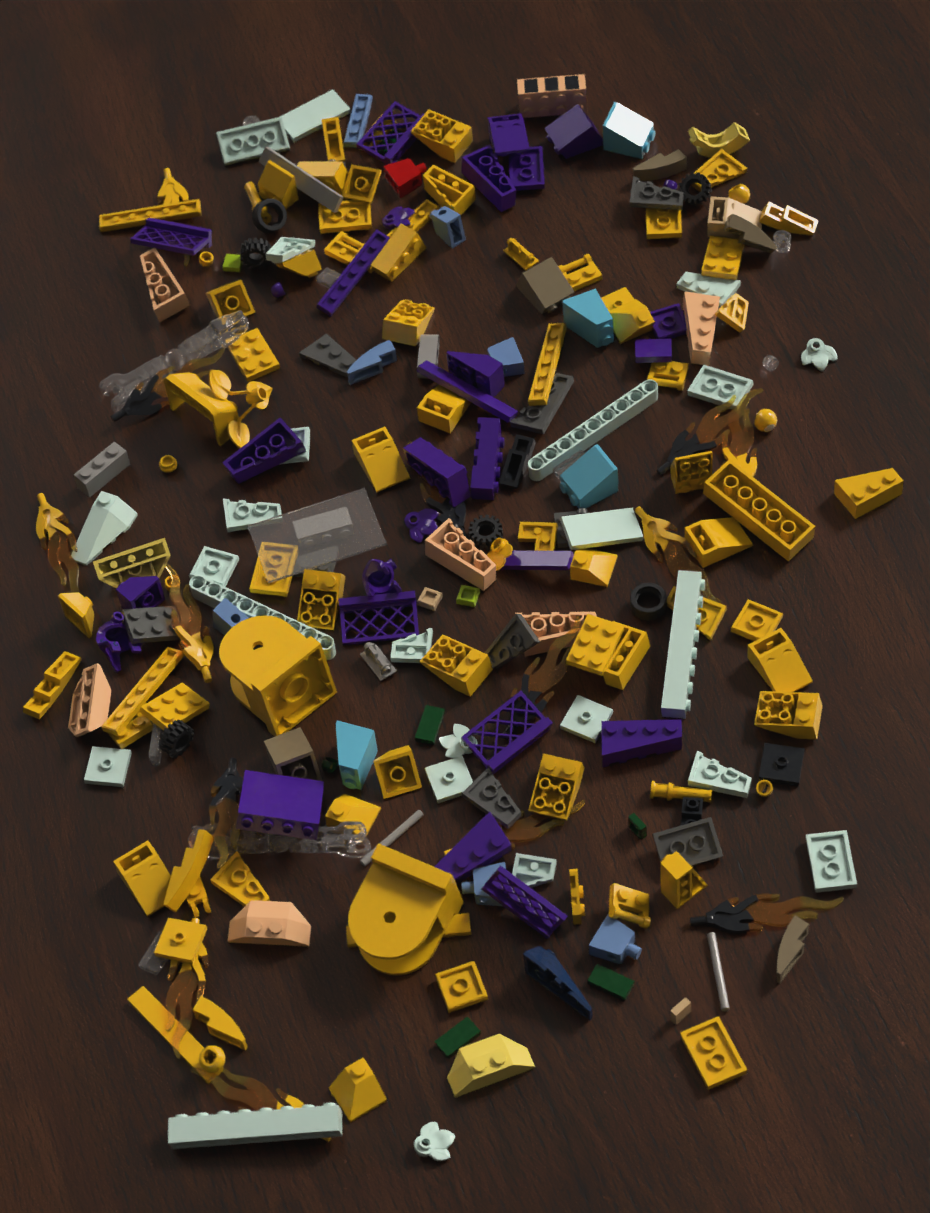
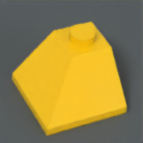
[342,164,382,203]
[275,250,322,278]
[206,279,255,326]
[609,299,655,344]
[570,548,618,587]
[58,592,94,638]
[373,745,422,799]
[325,794,381,841]
[329,1058,387,1123]

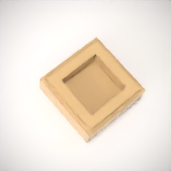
[417,587,443,611]
[671,998,691,1025]

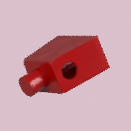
[384,159,427,198]

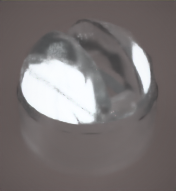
[763,355,779,371]

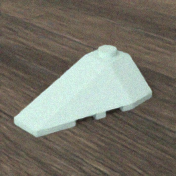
[70,491,138,566]

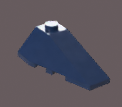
[523,946,593,1020]

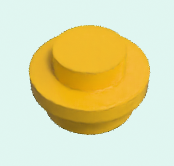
[159,455,178,473]

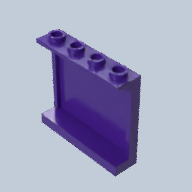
[236,770,324,840]

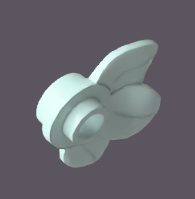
[801,338,837,372]
[439,724,478,758]
[414,1122,455,1161]

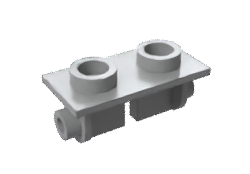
[360,642,397,681]

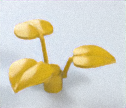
[208,369,273,448]

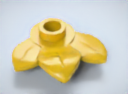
[487,538,513,571]

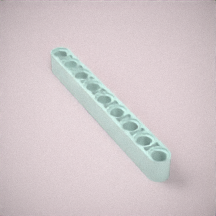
[528,380,658,481]
[189,575,336,660]

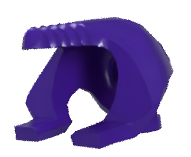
[362,559,402,597]
[96,612,142,673]

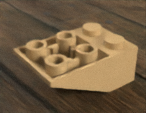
[708,197,762,239]

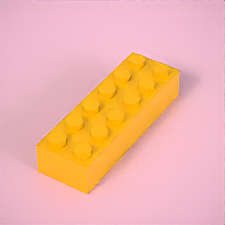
[703,459,815,562]

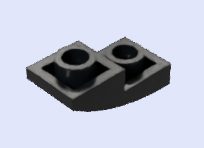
[681,797,703,825]

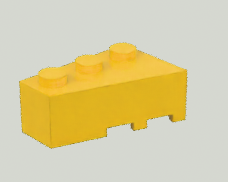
[297,161,348,201]
[371,223,427,282]
[834,468,904,519]
[603,621,650,690]
[660,851,708,909]

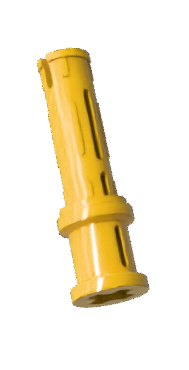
[244,182,272,225]
[650,781,712,803]

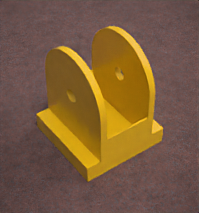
[219,616,337,737]
[348,843,464,975]

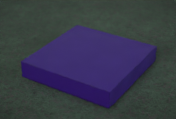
[650,303,687,339]
[635,338,672,363]

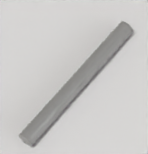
[360,810,424,867]
[707,932,730,1011]

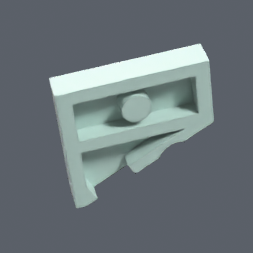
[391,628,433,663]
[512,853,557,888]

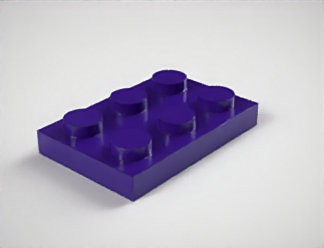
[508,146,545,191]

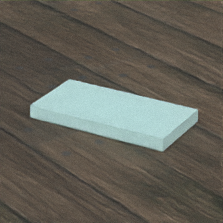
[280,89,351,142]
[216,117,290,166]
[560,508,644,550]

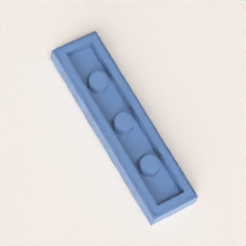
[344,94,373,148]

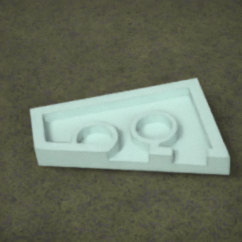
[266,237,315,263]
[677,272,741,307]
[223,499,283,532]
[688,751,752,798]

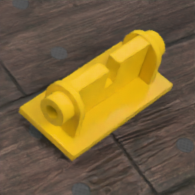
[503,238,539,270]

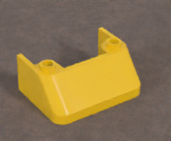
[164,372,239,446]

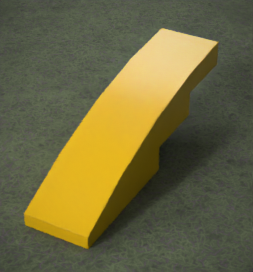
[23,651,81,719]
[163,829,214,912]

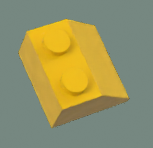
[258,160,298,210]

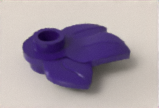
[382,207,415,229]
[404,509,439,543]

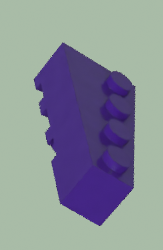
[461,145,516,212]
[470,417,505,500]
[222,418,306,484]
[403,437,471,507]
[602,720,682,767]
[434,812,512,884]

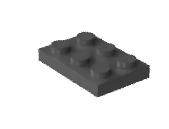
[121,606,186,644]
[652,817,723,866]

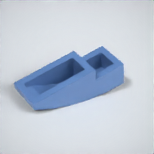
[347,340,397,385]

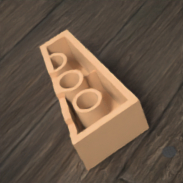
[140,248,190,322]
[683,291,720,366]
[425,518,496,591]
[515,612,597,657]

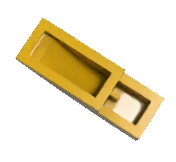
[322,117,345,162]
[759,202,818,235]
[193,996,247,1050]

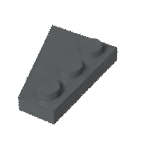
[629,176,684,210]
[299,333,356,378]
[485,613,540,668]
[462,767,521,829]

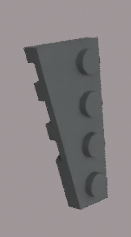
[510,373,574,434]

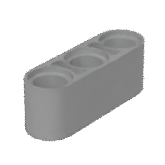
[417,334,440,379]

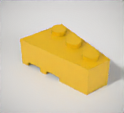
[423,165,476,216]

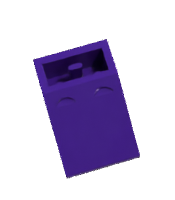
[488,114,530,156]
[446,351,505,397]

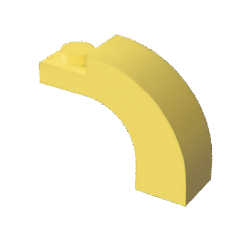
[688,122,750,157]

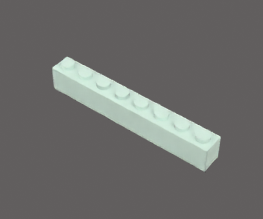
[661,570,705,719]
[168,1103,342,1149]

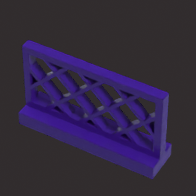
[356,101,424,166]
[130,218,212,255]
[339,591,419,645]
[461,691,553,775]
[481,865,567,939]

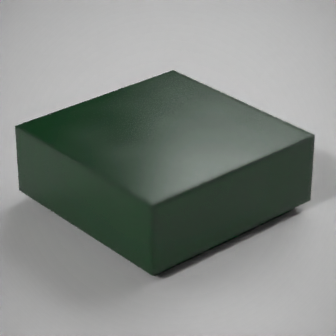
[628,813,647,840]

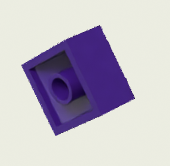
[116,576,165,609]

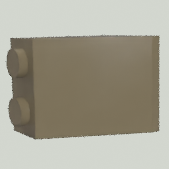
[516,257,574,314]
[264,727,322,781]

